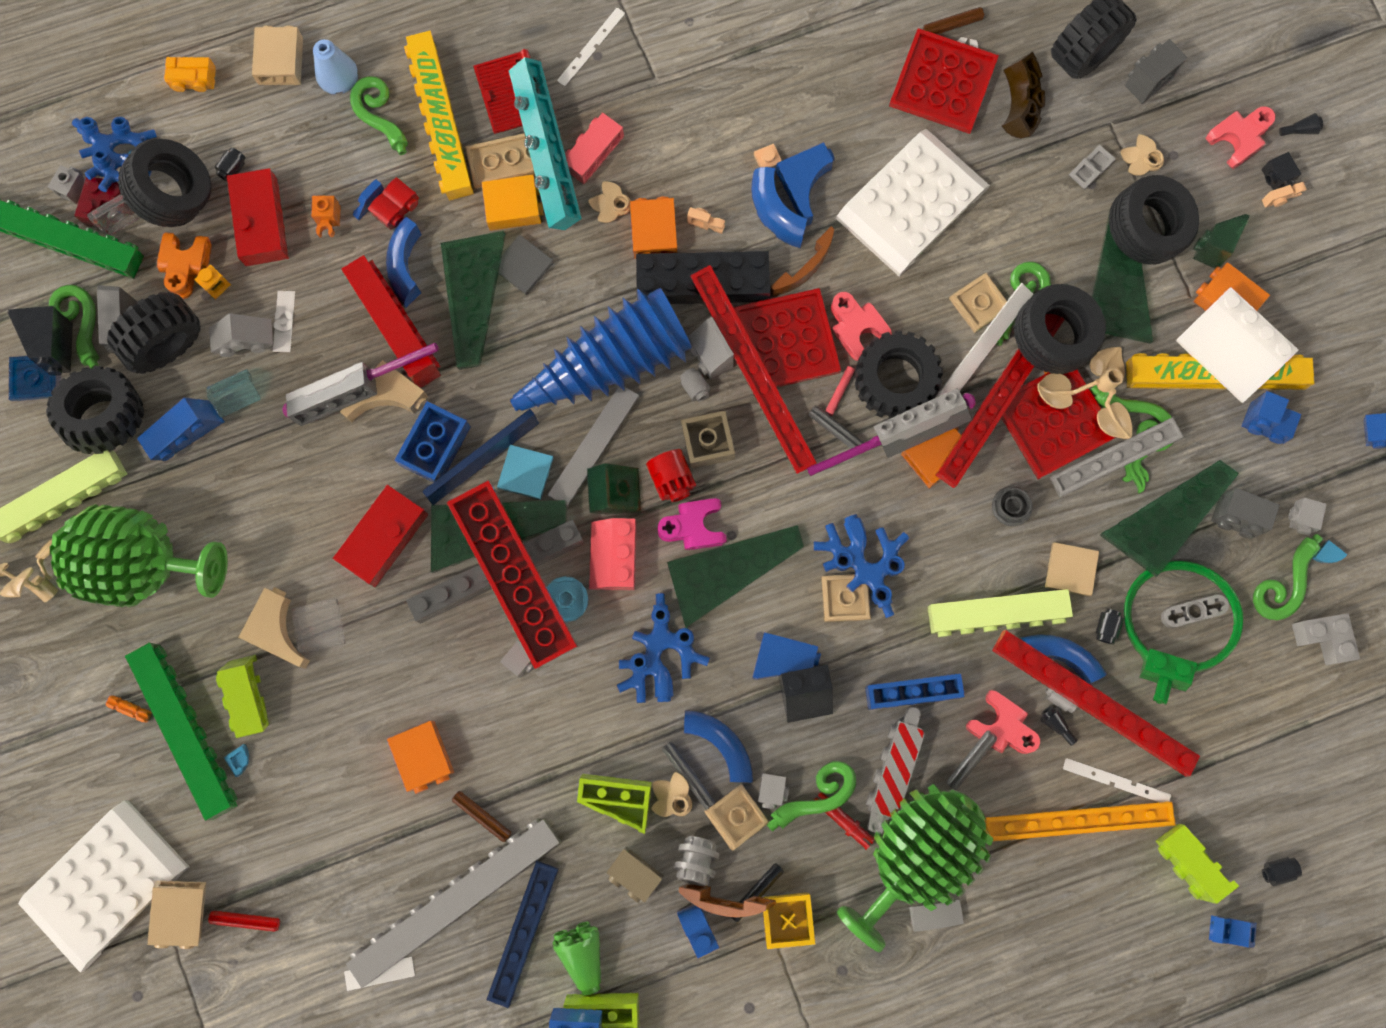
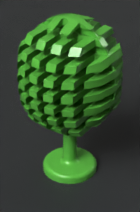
[50,504,228,608]
[837,784,993,953]

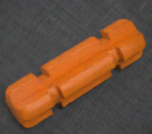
[106,695,152,723]

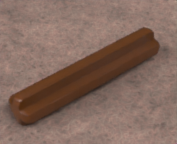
[923,7,985,34]
[452,791,512,842]

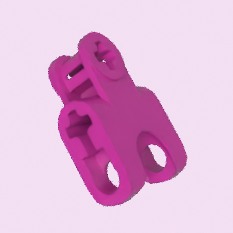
[658,498,727,550]

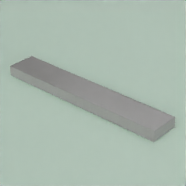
[548,386,639,508]
[1049,417,1184,498]

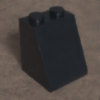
[8,306,73,376]
[778,665,833,723]

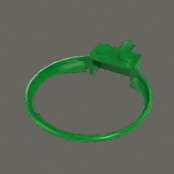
[1124,561,1243,704]

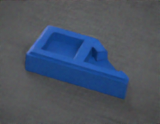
[353,179,384,220]

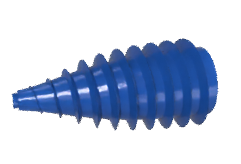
[510,288,692,411]

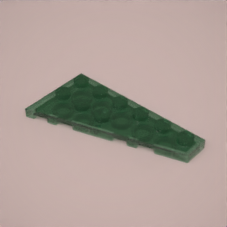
[1092,207,1153,344]
[441,231,506,370]
[1100,460,1239,577]
[431,500,567,573]
[667,525,804,628]

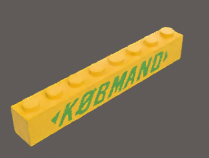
[404,30,474,201]
[1126,353,1314,390]

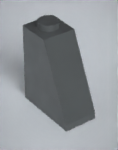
[97,285,137,353]

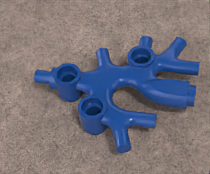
[72,117,157,192]
[814,514,910,618]
[617,593,710,703]

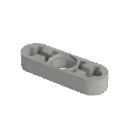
[1161,595,1229,628]

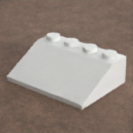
[1176,287,1298,403]

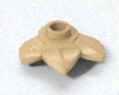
[1121,134,1164,176]
[588,181,631,223]
[651,772,693,817]

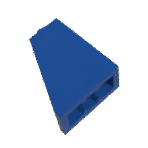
[752,632,821,680]

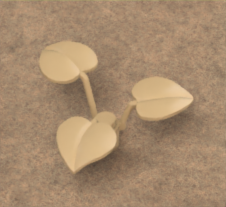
[1037,347,1132,439]
[0,539,58,602]

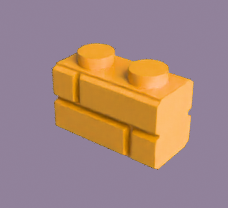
[164,57,216,92]

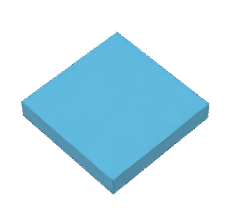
[497,445,554,500]

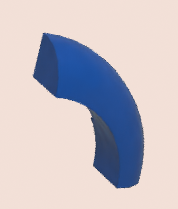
[751,167,807,248]
[386,217,422,308]
[1019,634,1107,683]
[684,710,753,783]

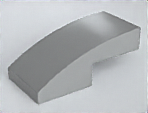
[1069,144,1115,190]
[909,899,964,932]

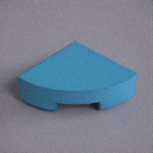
[1312,540,1347,563]
[223,744,249,777]

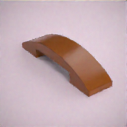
[770,226,834,297]
[679,883,776,917]

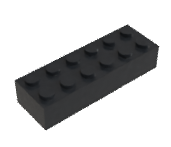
[636,251,770,304]

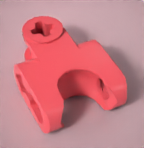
[1205,107,1275,169]
[830,292,892,361]
[966,690,1040,754]

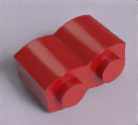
[368,177,419,230]

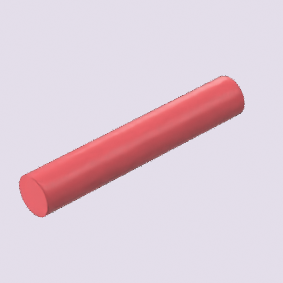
[825,366,855,416]

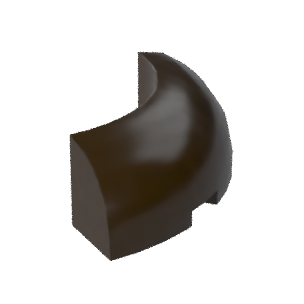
[1001,51,1045,139]

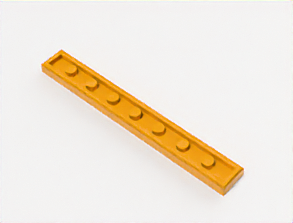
[985,801,1176,841]

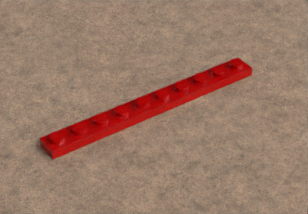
[690,265,817,474]
[935,314,1065,488]
[992,630,1200,777]

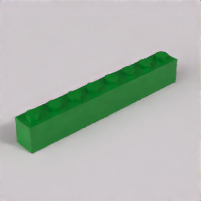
[0,199,144,279]
[125,642,238,821]

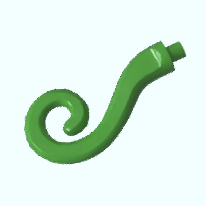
[350,76,408,155]
[995,262,1051,346]
[49,285,100,369]
[1090,385,1174,452]
[1253,534,1323,620]
[767,761,856,832]

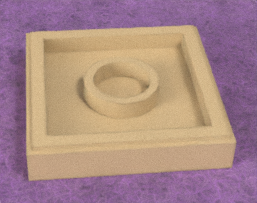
[949,273,1007,333]
[1045,542,1099,597]
[821,574,871,622]
[705,784,769,851]

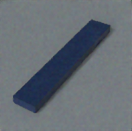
[423,409,539,505]
[486,860,559,1008]

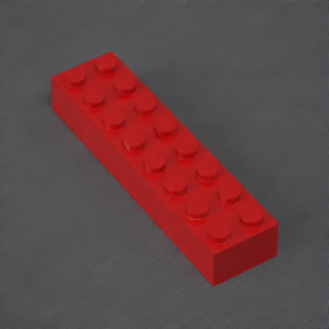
[447,480,578,669]

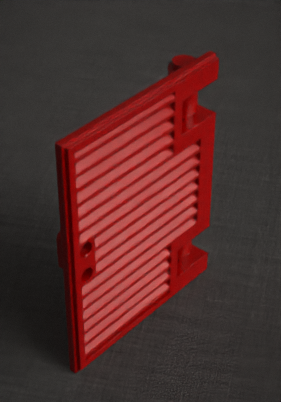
[473,49,531,134]

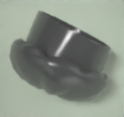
[992,486,1033,526]

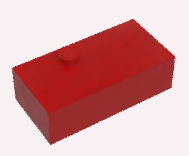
[227,168,289,266]
[332,485,429,588]

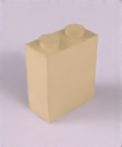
[252,25,303,85]
[147,881,206,949]

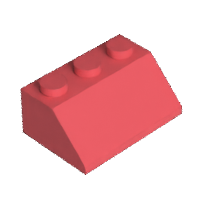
[589,518,637,590]

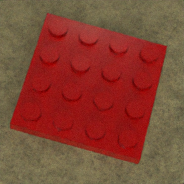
[889,28,999,134]
[734,288,841,388]
[1001,370,1117,480]

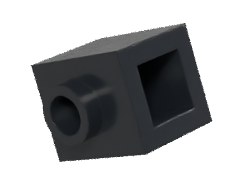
[1261,152,1301,190]

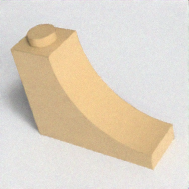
[340,360,428,422]
[238,587,310,669]

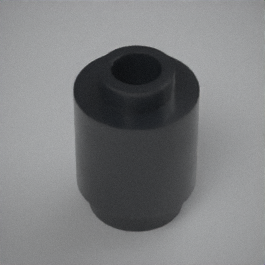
[214,147,246,181]
[1095,609,1124,645]
[1262,857,1302,886]

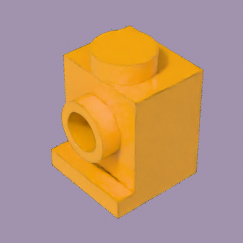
[194,264,231,300]

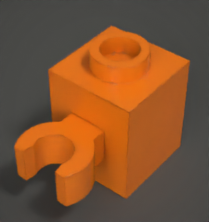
[311,196,341,238]

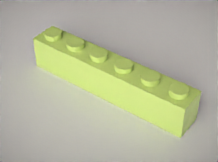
[0,450,127,543]
[927,589,1073,637]

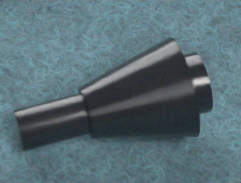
[1279,113,1323,136]
[1040,706,1077,746]

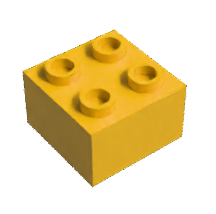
[762,892,815,949]

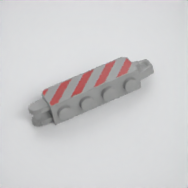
[866,707,925,834]

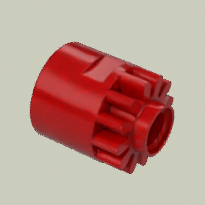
[646,449,696,503]

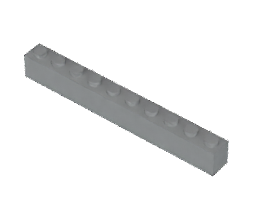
[346,818,562,988]

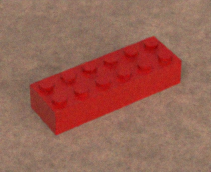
[341,255,441,388]

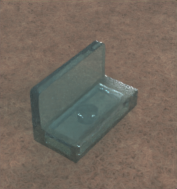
[206,369,261,417]

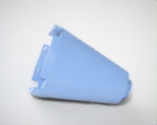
[313,39,358,94]

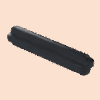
[731,863,784,922]

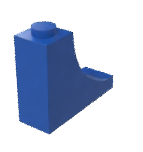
[776,142,835,226]

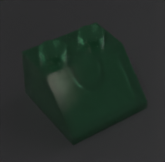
[1193,214,1250,269]
[587,463,641,515]

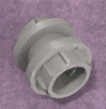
[674,836,720,886]

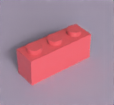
[565,112,624,184]

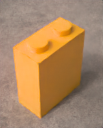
[482,175,544,231]

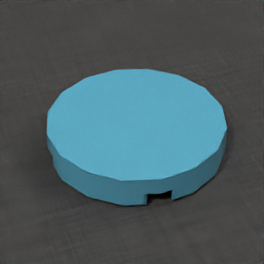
[547,576,589,622]

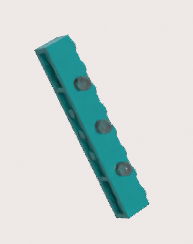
[509,57,582,230]

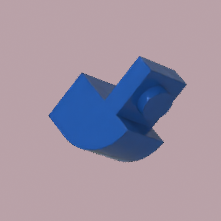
[677,904,719,958]
[1209,915,1257,948]

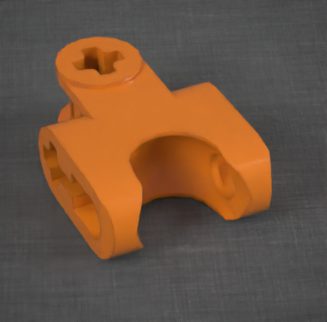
[157,232,212,299]

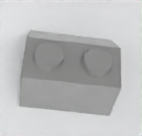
[688,317,734,380]

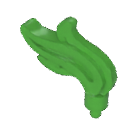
[1122,456,1149,494]

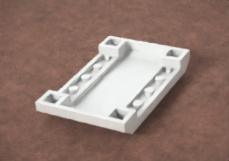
[836,129,990,277]
[18,800,190,972]

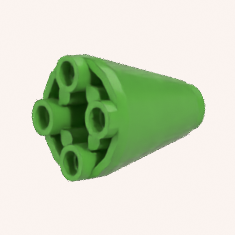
[552,921,601,995]

